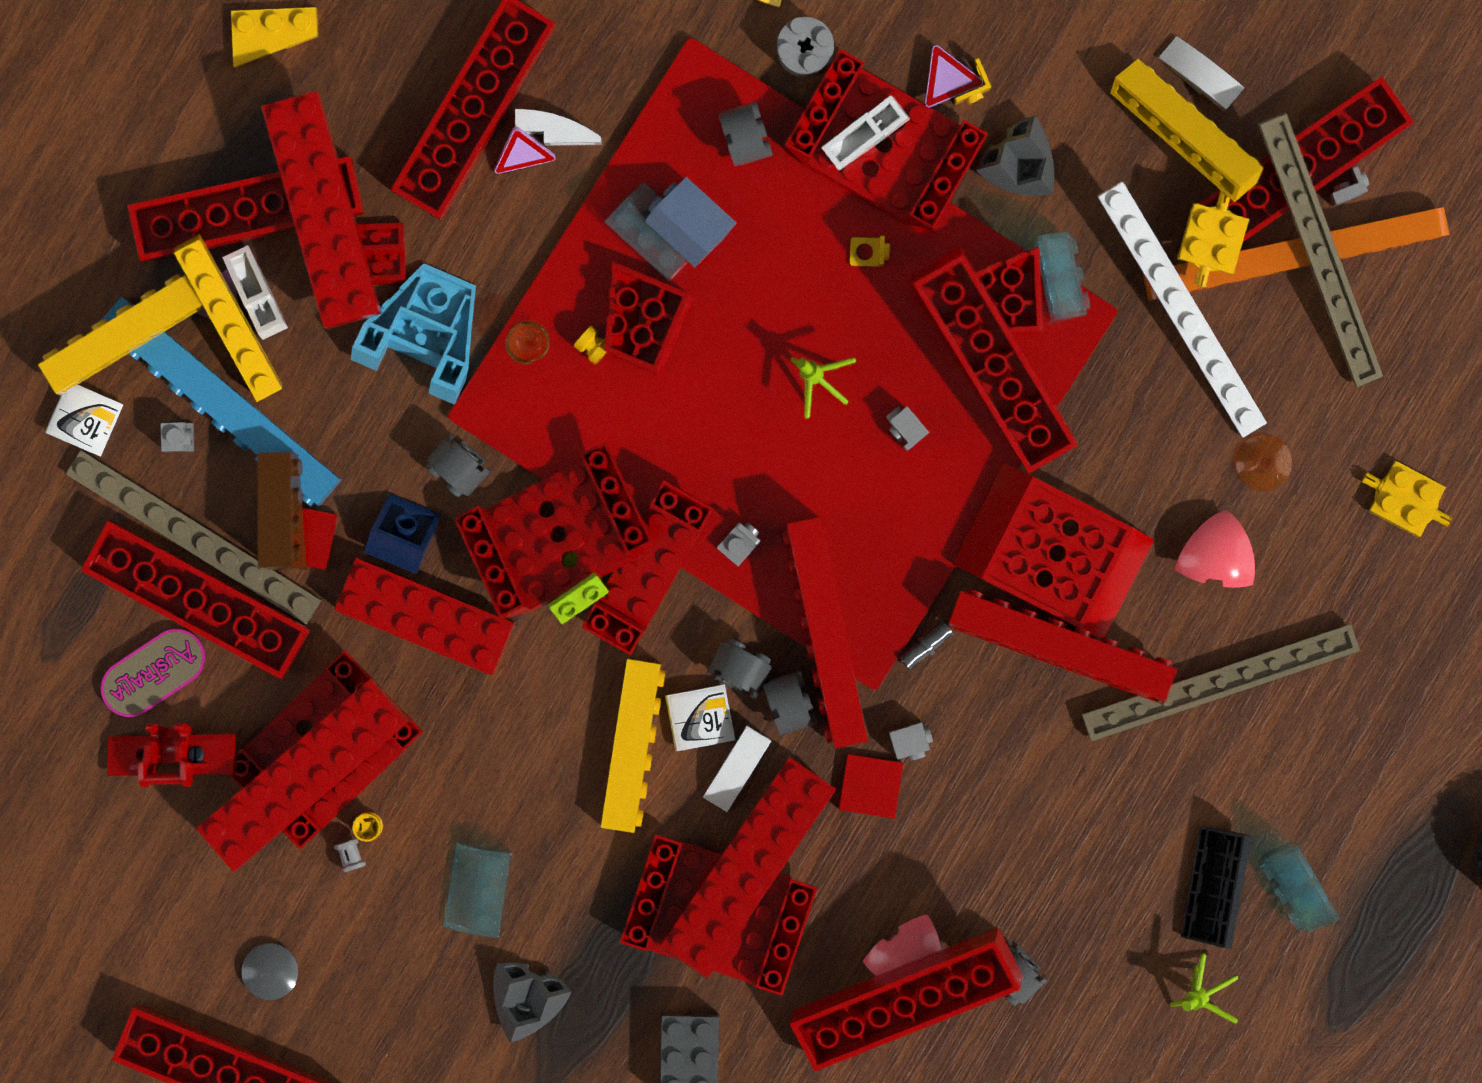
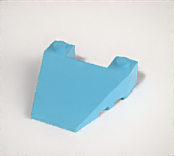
[351,264,476,405]

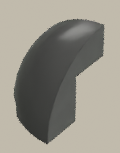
[976,115,1054,196]
[493,962,571,1043]

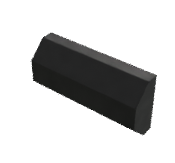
[1181,826,1252,949]

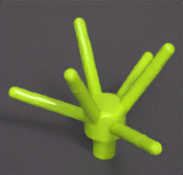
[791,357,856,419]
[1170,953,1238,1023]

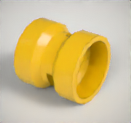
[573,325,607,365]
[352,812,383,842]

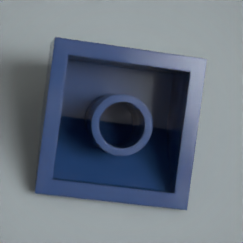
[364,494,442,574]

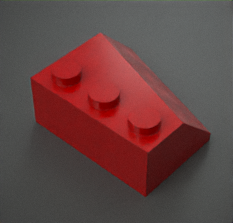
[976,246,1043,333]
[604,261,694,376]

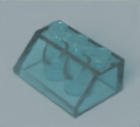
[605,183,687,282]
[1033,231,1090,323]
[1260,840,1340,933]
[444,843,513,938]

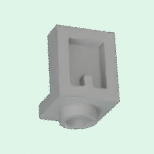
[1328,165,1369,207]
[717,522,760,566]

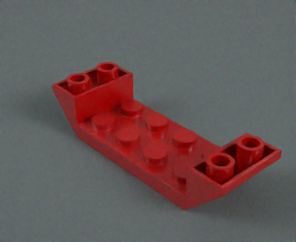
[581,480,714,656]

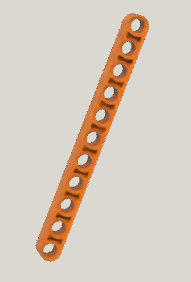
[1142,207,1450,301]

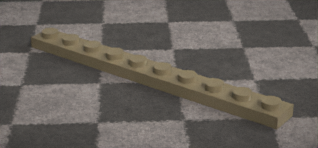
[1258,113,1383,387]
[66,450,322,624]
[1081,624,1360,742]

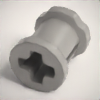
[334,838,366,873]

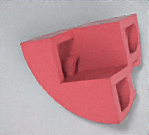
[1174,510,1255,588]
[863,914,941,976]

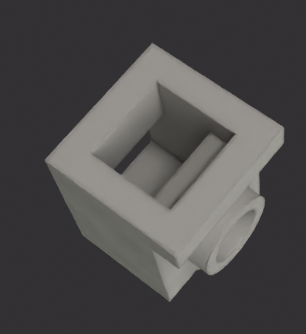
[886,406,929,451]
[161,422,195,452]

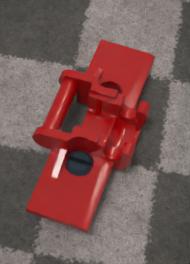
[107,723,235,788]

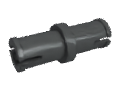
[899,621,954,671]

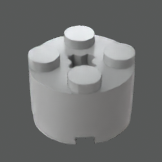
[777,17,834,78]

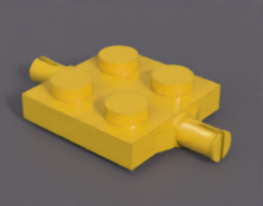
[1177,191,1249,288]
[1361,461,1452,538]

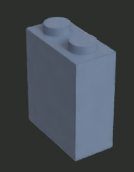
[644,177,736,267]

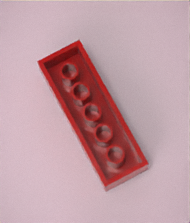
[334,558,516,676]

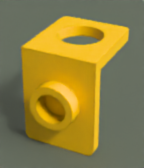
[953,57,991,105]
[850,236,890,267]

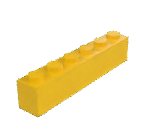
[1110,59,1263,202]
[174,234,282,402]
[38,274,204,395]
[601,658,666,833]

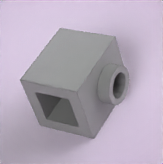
[888,721,933,761]

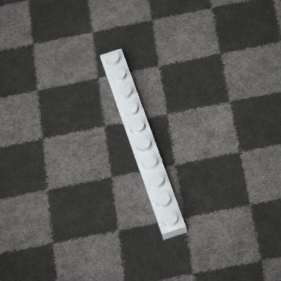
[1097,181,1267,438]

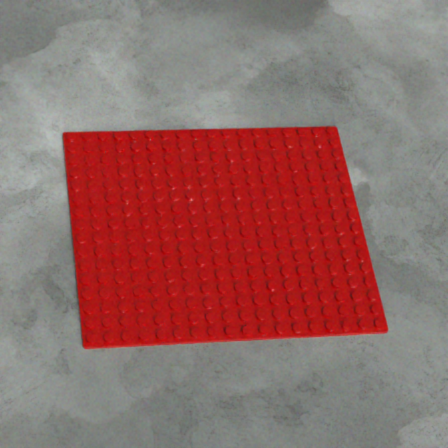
[448,38,1117,690]

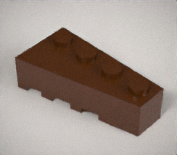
[257,452,307,570]

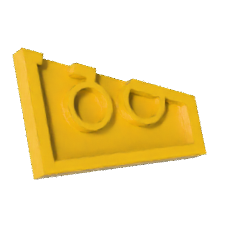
[231,7,318,68]

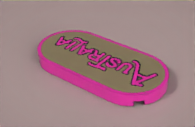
[101,629,205,717]

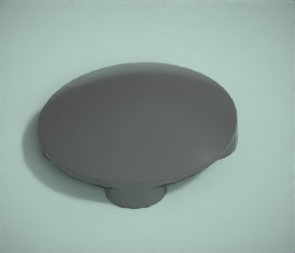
[242,943,298,1000]

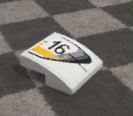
[45,385,123,456]
[665,684,735,751]

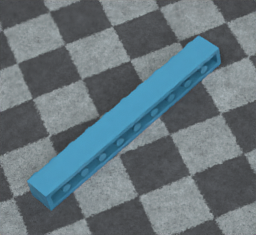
[102,296,342,506]

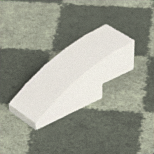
[1158,36,1244,112]
[822,95,910,170]
[515,109,602,146]
[222,245,288,340]
[703,725,771,812]

